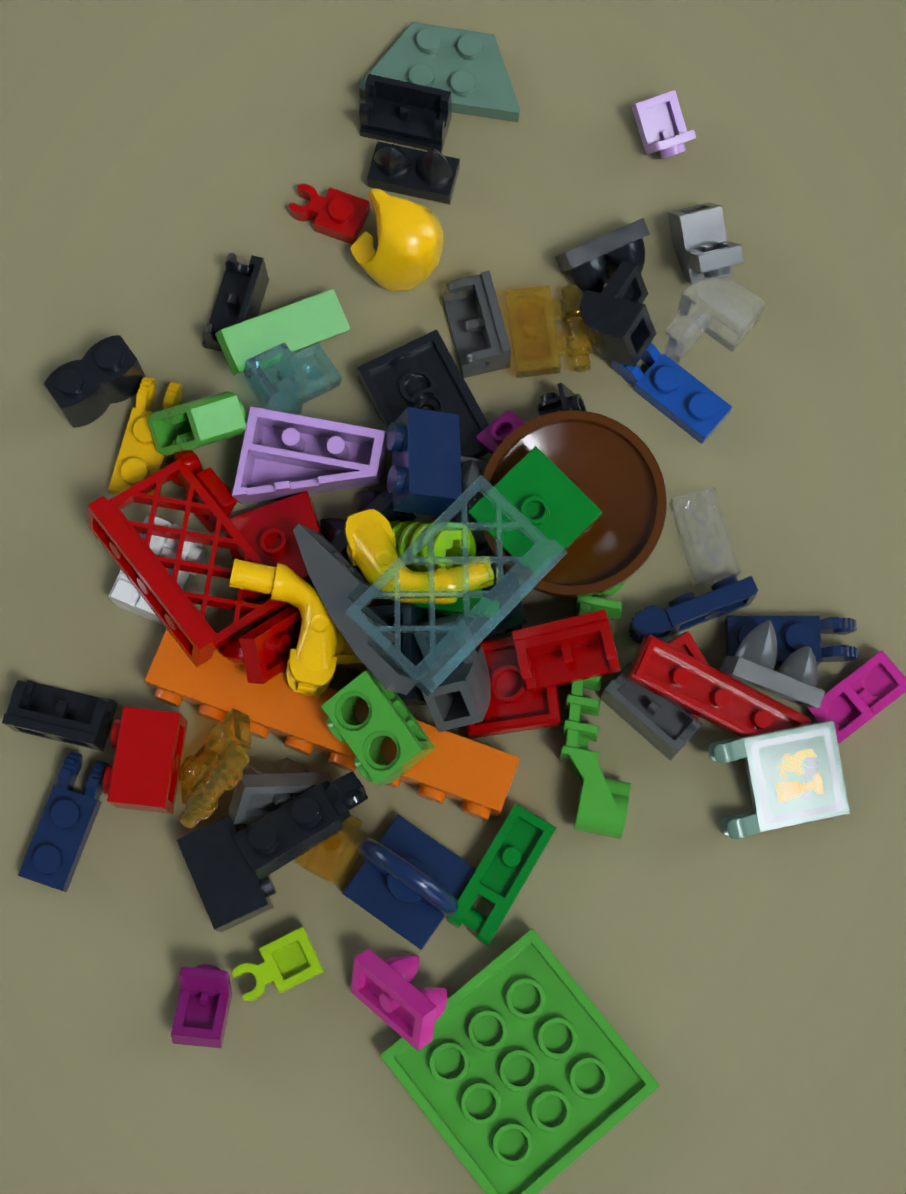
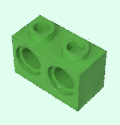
[321,670,436,785]

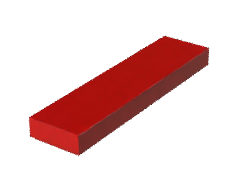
[626,635,811,738]

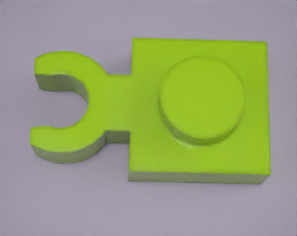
[231,927,325,1002]

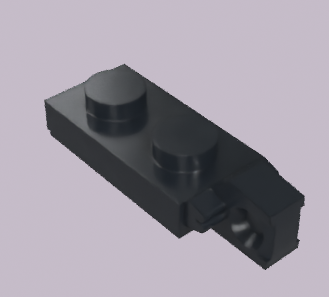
[233,771,368,879]

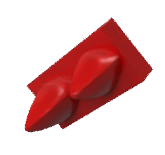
[218,605,301,684]

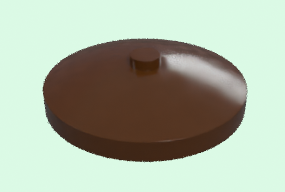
[479,410,667,597]

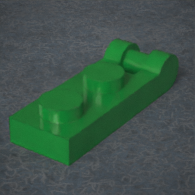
[447,803,556,946]

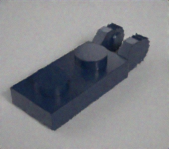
[628,576,758,644]
[725,616,858,665]
[18,751,110,892]

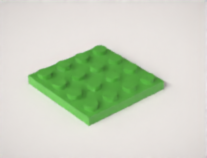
[380,928,660,1194]

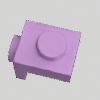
[631,90,696,159]

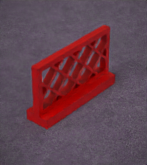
[87,458,287,667]

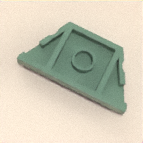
[359,22,520,122]

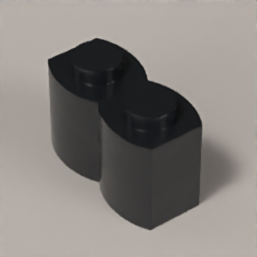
[44,335,146,428]

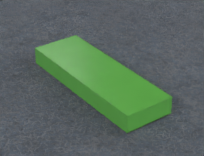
[215,289,351,376]

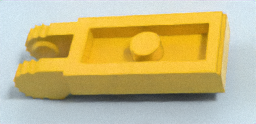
[108,377,183,496]

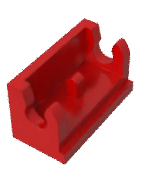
[512,609,621,692]

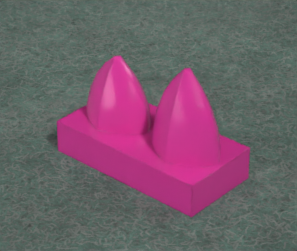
[351,949,447,1051]

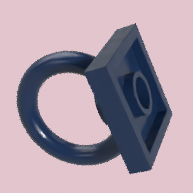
[342,815,476,951]

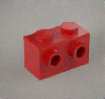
[103,706,188,814]

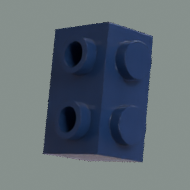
[386,407,462,517]

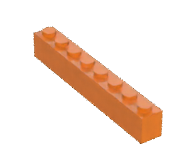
[144,629,520,821]

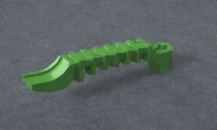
[559,582,631,839]

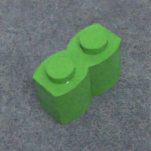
[147,391,247,455]

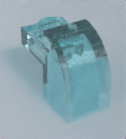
[243,342,342,415]

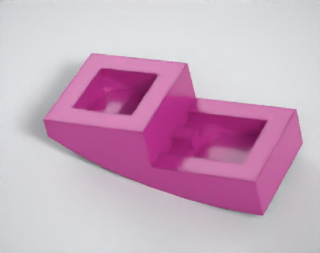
[808,650,906,744]

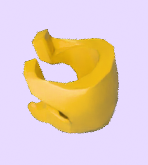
[350,188,444,291]

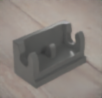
[443,270,511,378]
[601,662,702,761]

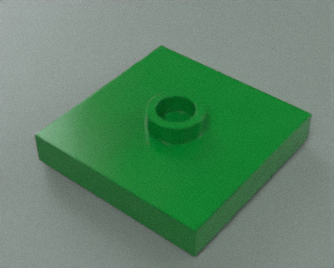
[468,446,603,580]

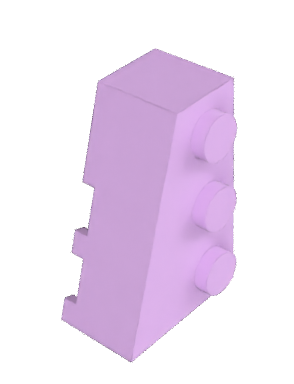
[232,406,388,504]

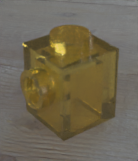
[295,815,368,888]

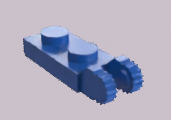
[610,343,732,444]

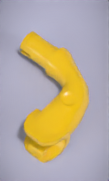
[345,509,494,604]
[229,559,337,697]

